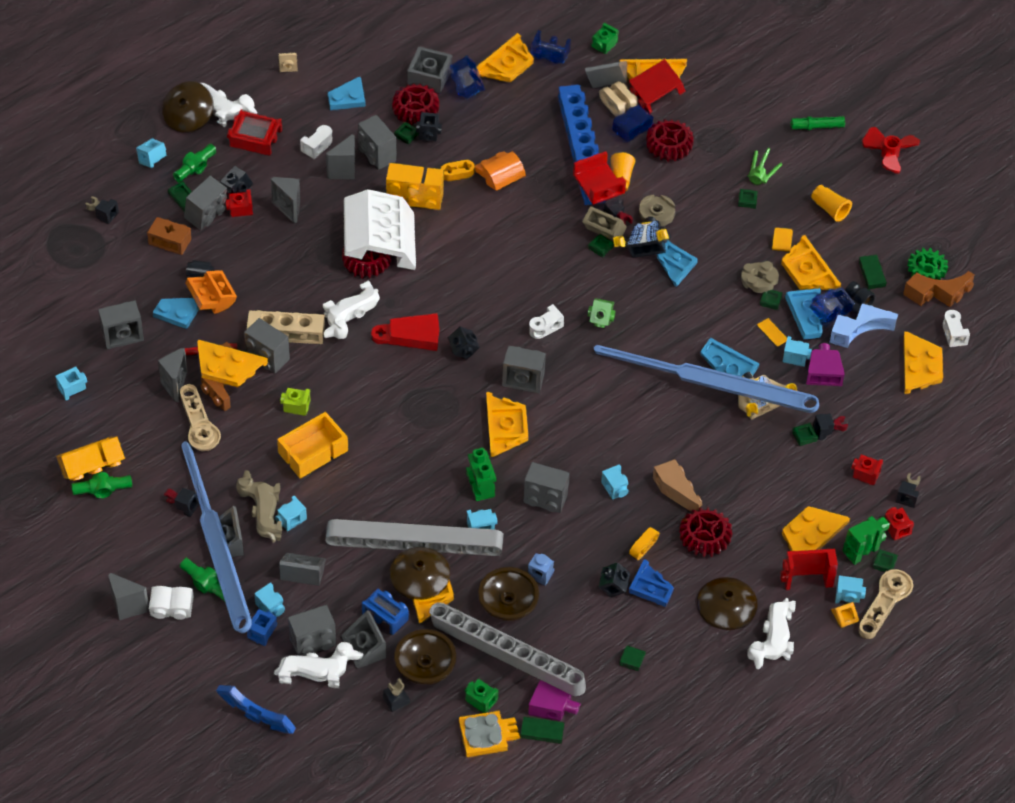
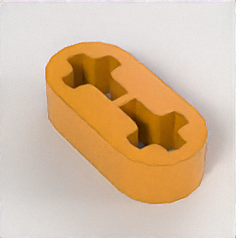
[441,160,474,181]
[629,527,660,560]

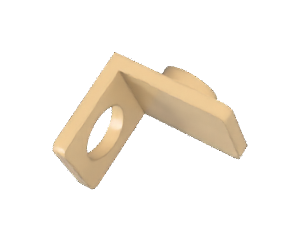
[279,53,297,72]

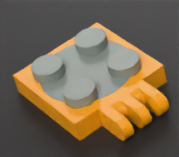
[459,711,520,757]

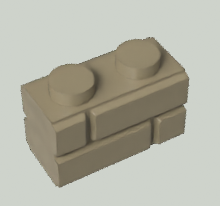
[583,207,627,240]

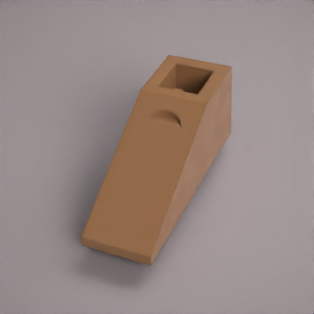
[653,459,702,512]

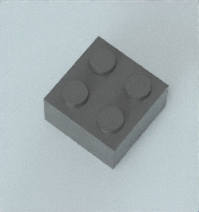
[408,47,452,94]
[357,115,396,170]
[184,175,227,231]
[98,300,144,350]
[244,318,290,373]
[502,345,546,393]
[523,462,570,513]
[288,605,336,656]

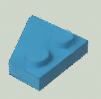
[328,77,365,110]
[657,241,698,287]
[153,298,199,329]

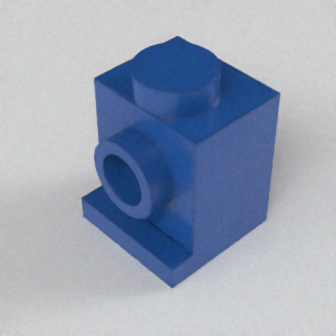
[247,609,277,646]

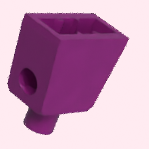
[806,343,845,386]
[528,680,580,721]

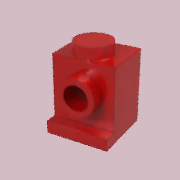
[226,189,253,217]
[851,454,884,486]
[884,507,914,541]

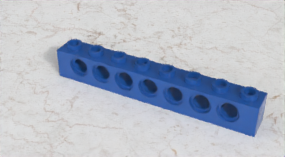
[558,85,606,205]

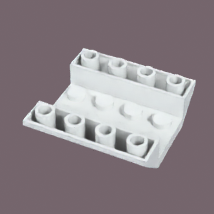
[344,190,416,270]

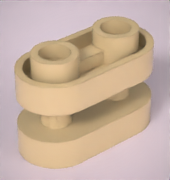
[599,81,638,117]

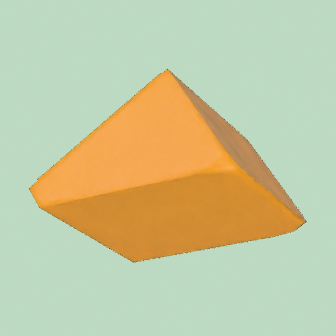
[772,228,793,252]
[831,602,860,628]

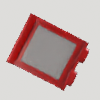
[227,109,282,156]

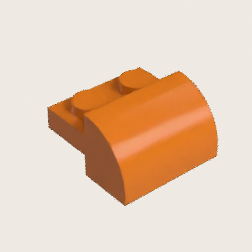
[474,151,526,191]
[185,270,237,314]

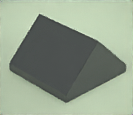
[585,61,627,88]
[326,134,355,179]
[271,177,300,224]
[158,348,187,402]
[219,506,244,557]
[279,553,326,586]
[108,573,149,620]
[341,611,386,668]

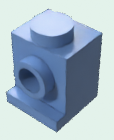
[528,553,555,586]

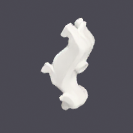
[200,83,257,128]
[323,280,379,339]
[747,598,795,669]
[274,642,363,688]

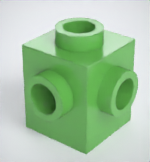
[587,298,616,328]

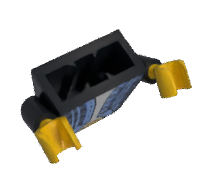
[613,216,671,258]

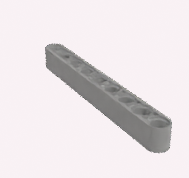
[325,519,503,556]
[430,603,586,696]

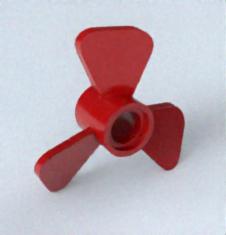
[862,127,920,174]

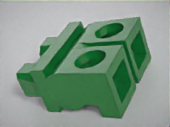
[466,448,497,501]
[842,516,890,565]

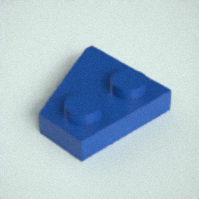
[629,559,674,607]

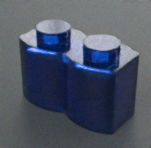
[612,105,654,142]

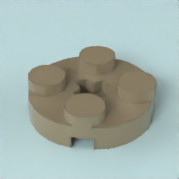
[639,195,675,226]
[741,261,779,293]

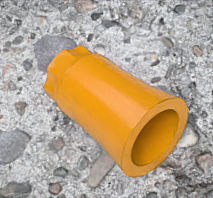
[610,153,635,192]
[811,185,852,222]

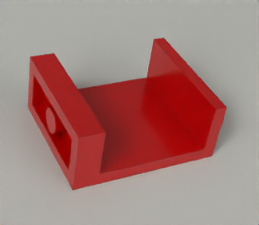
[629,59,685,114]
[573,151,626,205]
[780,549,838,590]

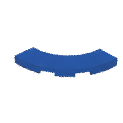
[216,685,296,734]

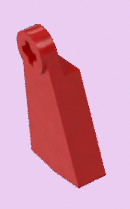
[371,313,439,351]

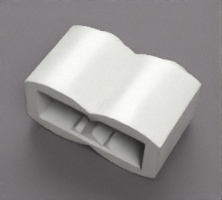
[149,586,194,620]

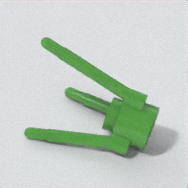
[748,148,782,185]

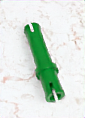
[791,116,845,130]

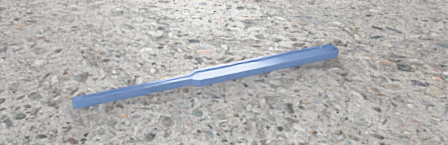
[594,345,819,413]
[181,441,252,633]

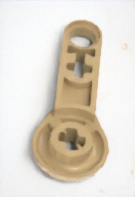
[180,384,221,451]
[859,569,913,639]

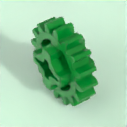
[907,248,948,280]

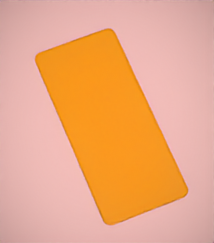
[757,318,787,346]

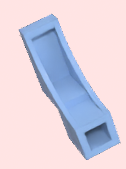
[830,304,898,348]

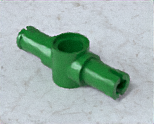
[173,144,216,183]
[71,472,132,498]
[180,558,225,602]

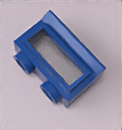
[362,589,409,636]

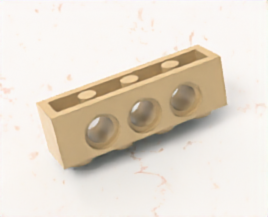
[247,310,325,344]

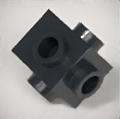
[416,112,442,141]
[220,166,254,195]
[447,326,480,359]
[598,562,630,597]

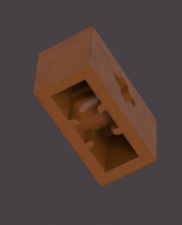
[147,217,192,255]

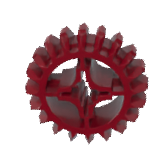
[392,83,440,125]
[646,119,694,162]
[342,247,392,279]
[679,507,733,558]

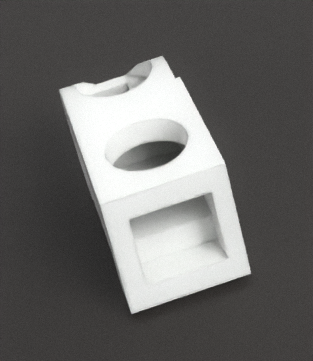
[300,125,332,159]
[529,304,564,339]
[943,310,970,347]

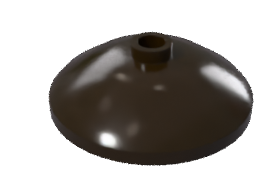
[162,81,214,133]
[390,547,450,600]
[478,567,539,620]
[697,577,758,630]
[395,629,456,685]

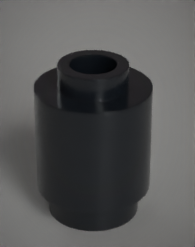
[186,260,215,278]

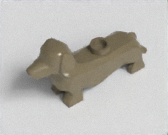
[236,470,282,543]

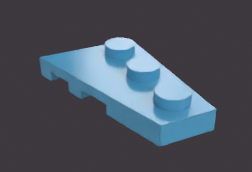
[785,288,822,339]
[701,338,759,377]

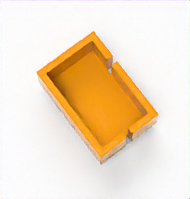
[386,163,444,210]
[277,411,348,478]
[56,436,125,481]

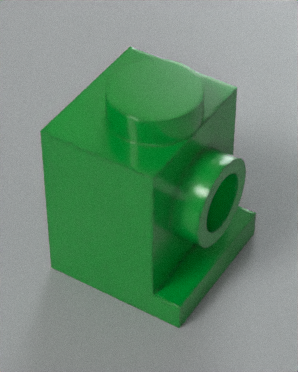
[592,23,619,54]
[465,679,498,713]

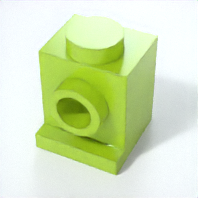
[280,388,311,416]

